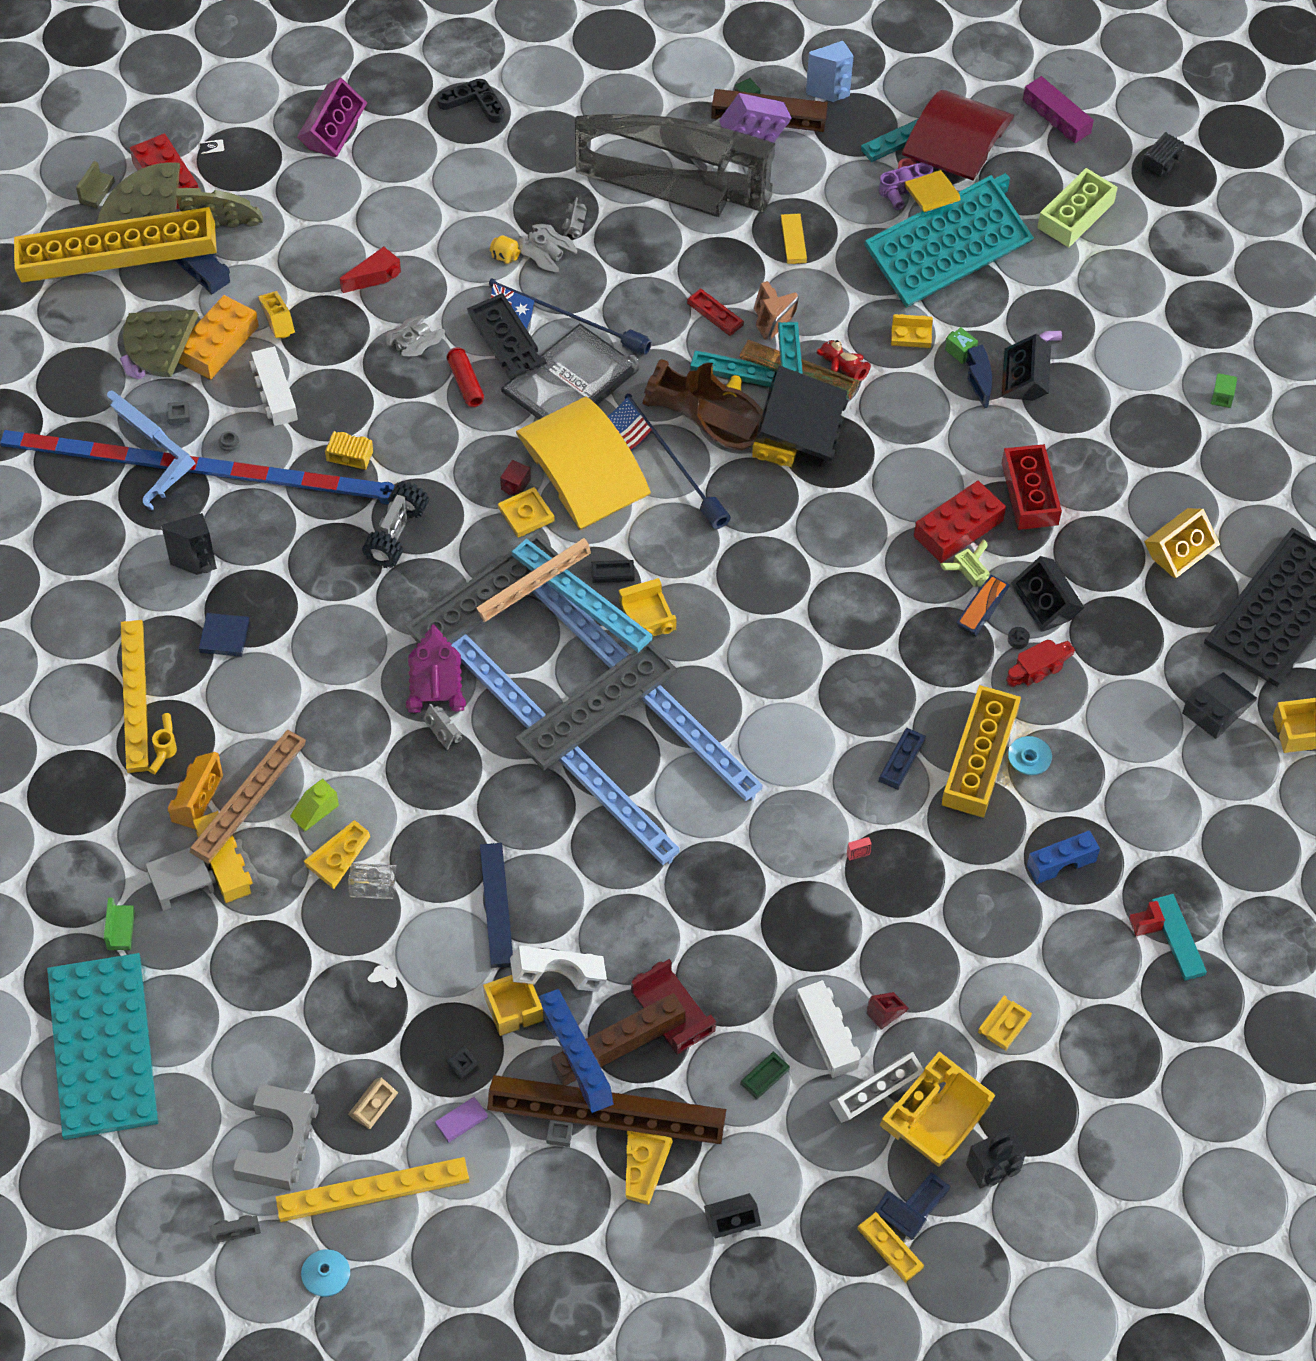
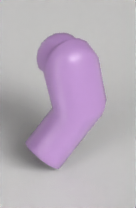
[1039,331,1062,342]

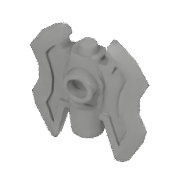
[519,224,577,272]
[386,315,445,357]

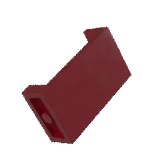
[631,959,716,1055]

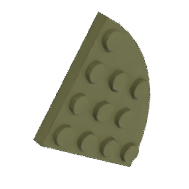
[96,162,180,224]
[176,188,263,229]
[123,309,199,377]

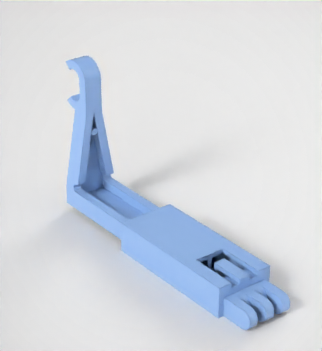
[107,390,195,510]

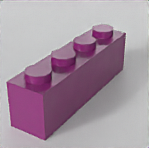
[1023,76,1094,143]

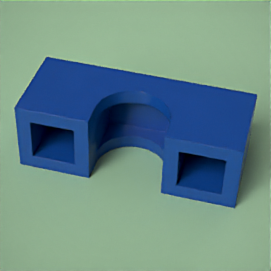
[1027,830,1100,884]

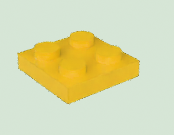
[498,487,555,538]

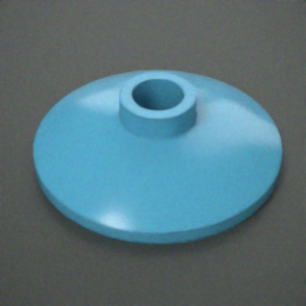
[1008,736,1052,775]
[301,1249,350,1297]

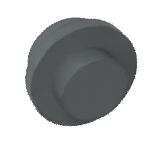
[218,431,239,451]

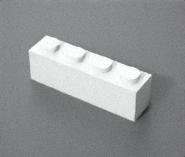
[249,346,298,426]
[796,980,861,1078]
[829,1052,924,1123]

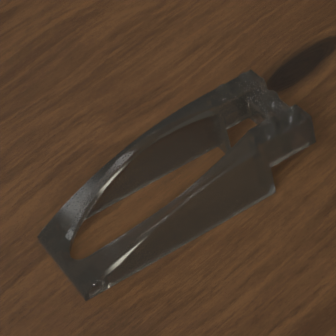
[575,114,775,217]

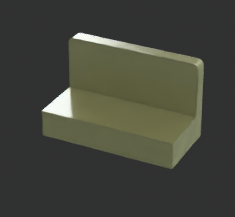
[76,161,115,209]

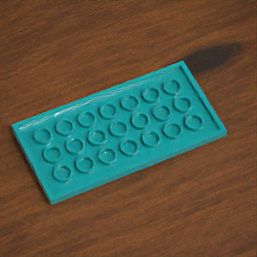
[864,175,1034,308]
[47,953,159,1140]

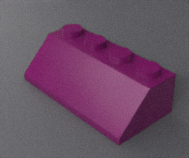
[297,77,367,157]

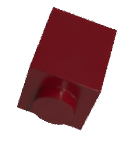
[500,460,531,496]

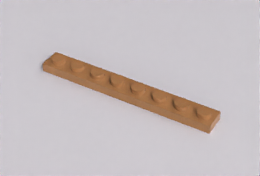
[190,729,306,864]

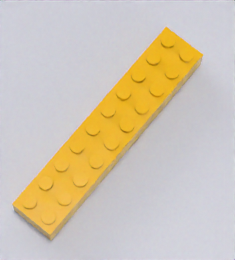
[14,207,217,283]

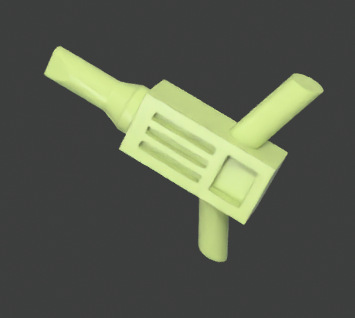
[940,539,990,587]

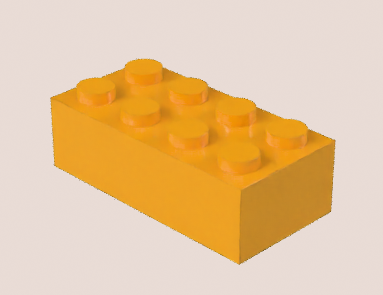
[178,295,259,380]

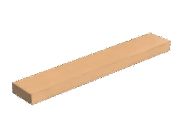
[476,538,591,622]

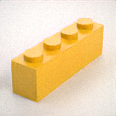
[193,811,253,903]

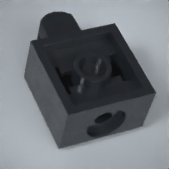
[966,1127,1027,1189]

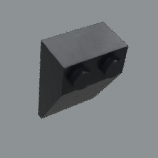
[1182,672,1257,739]

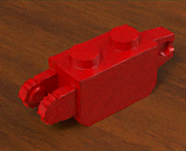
[1006,639,1075,687]

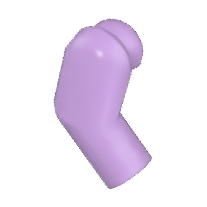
[120,355,146,379]

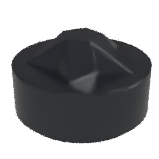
[1008,627,1030,649]

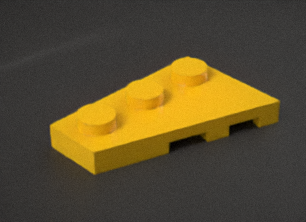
[304,820,370,889]
[625,1131,673,1205]

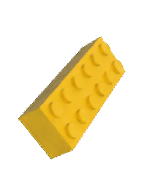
[941,685,1021,818]

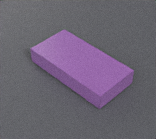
[435,1097,488,1143]

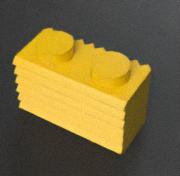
[325,431,373,470]

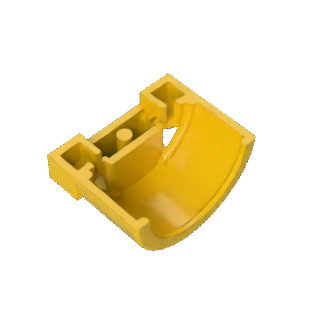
[879,1052,995,1167]

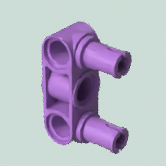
[879,162,933,210]

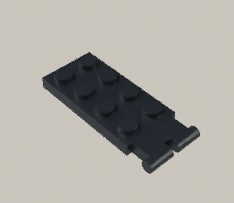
[467,293,547,380]

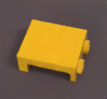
[752,438,798,467]
[619,578,677,637]

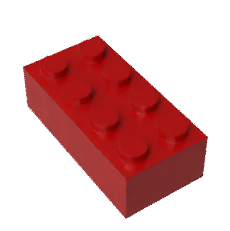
[129,133,199,210]
[1001,444,1062,530]
[914,480,1006,563]

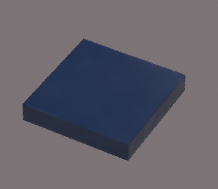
[199,613,250,657]

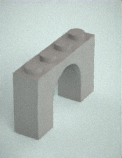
[233,1084,319,1191]

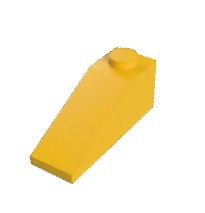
[258,291,295,338]

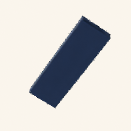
[878,727,926,790]

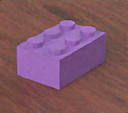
[719,93,792,146]

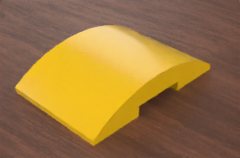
[516,396,651,530]

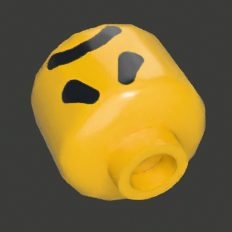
[490,235,520,264]

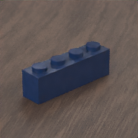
[174,254,230,294]

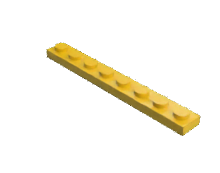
[121,620,149,773]
[275,1157,469,1222]

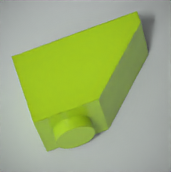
[290,778,339,832]

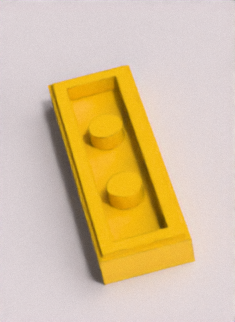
[781,214,807,264]
[857,1212,924,1283]

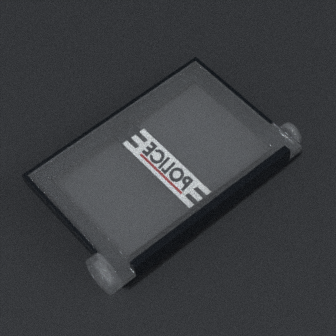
[501,323,639,419]

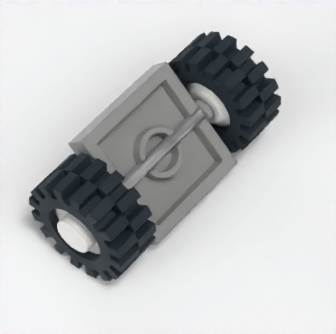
[362,481,429,568]

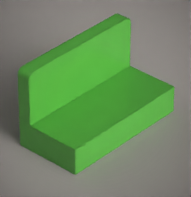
[104,898,135,950]

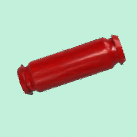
[446,347,484,407]

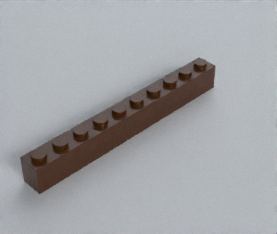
[487,1075,727,1144]

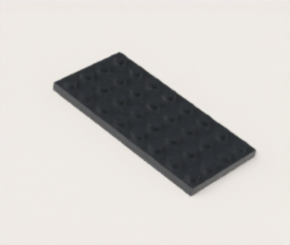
[1204,528,1316,688]

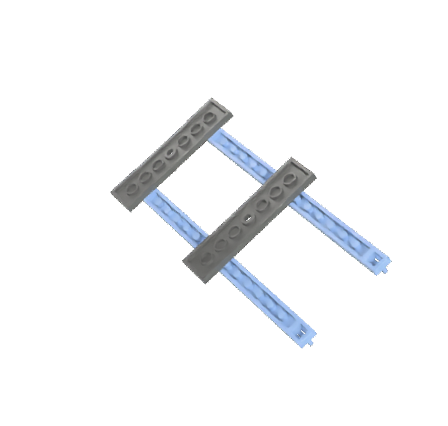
[405,534,762,865]

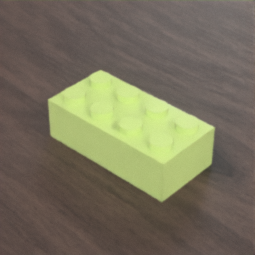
[1037,168,1118,248]

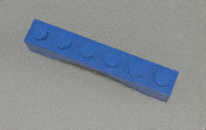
[538,989,613,1113]

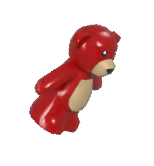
[816,340,871,384]

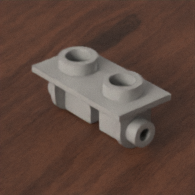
[562,197,587,238]
[423,704,462,750]

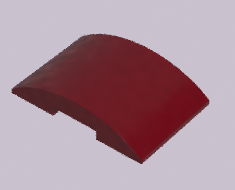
[902,89,1014,181]

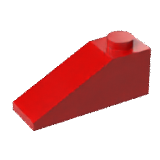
[339,246,401,293]

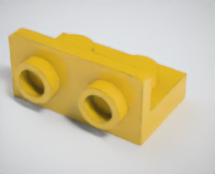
[891,314,933,348]

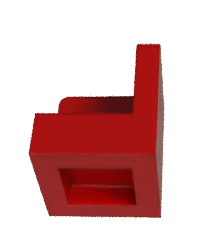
[1129,901,1165,936]

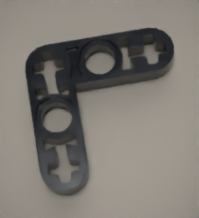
[437,78,505,123]

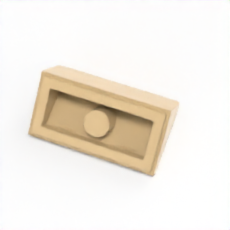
[348,1077,398,1129]

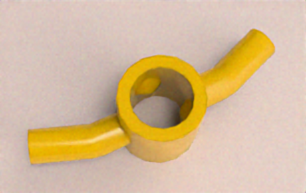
[148,713,177,774]

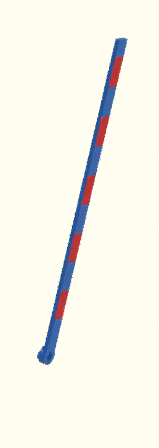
[0,430,395,504]

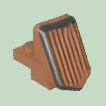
[753,281,799,340]

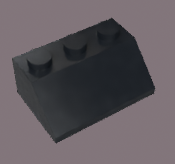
[1002,334,1051,401]
[161,513,217,575]
[1011,556,1085,632]

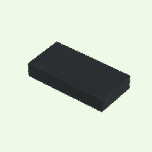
[591,560,635,583]

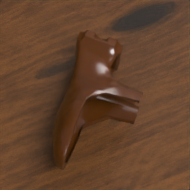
[642,359,763,451]

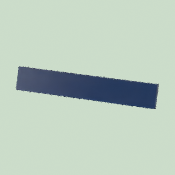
[480,843,513,968]

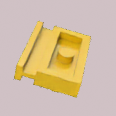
[978,995,1032,1051]

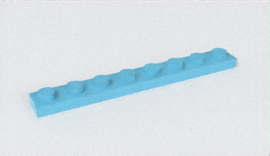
[512,538,653,653]

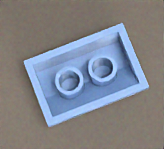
[806,41,853,102]

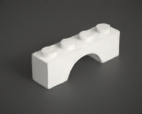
[510,946,607,992]

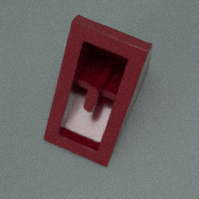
[866,992,909,1030]

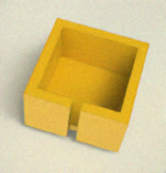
[1273,698,1316,753]
[483,975,543,1036]

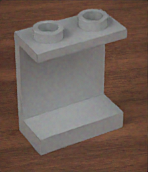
[145,848,216,911]

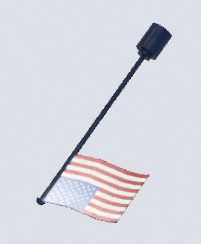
[607,393,731,529]

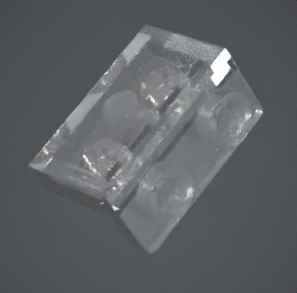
[348,863,397,899]

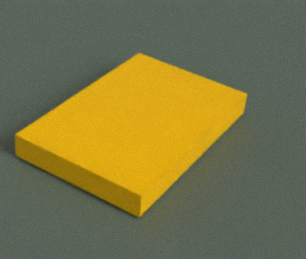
[905,170,961,212]

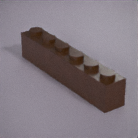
[711,89,828,132]
[551,993,686,1085]

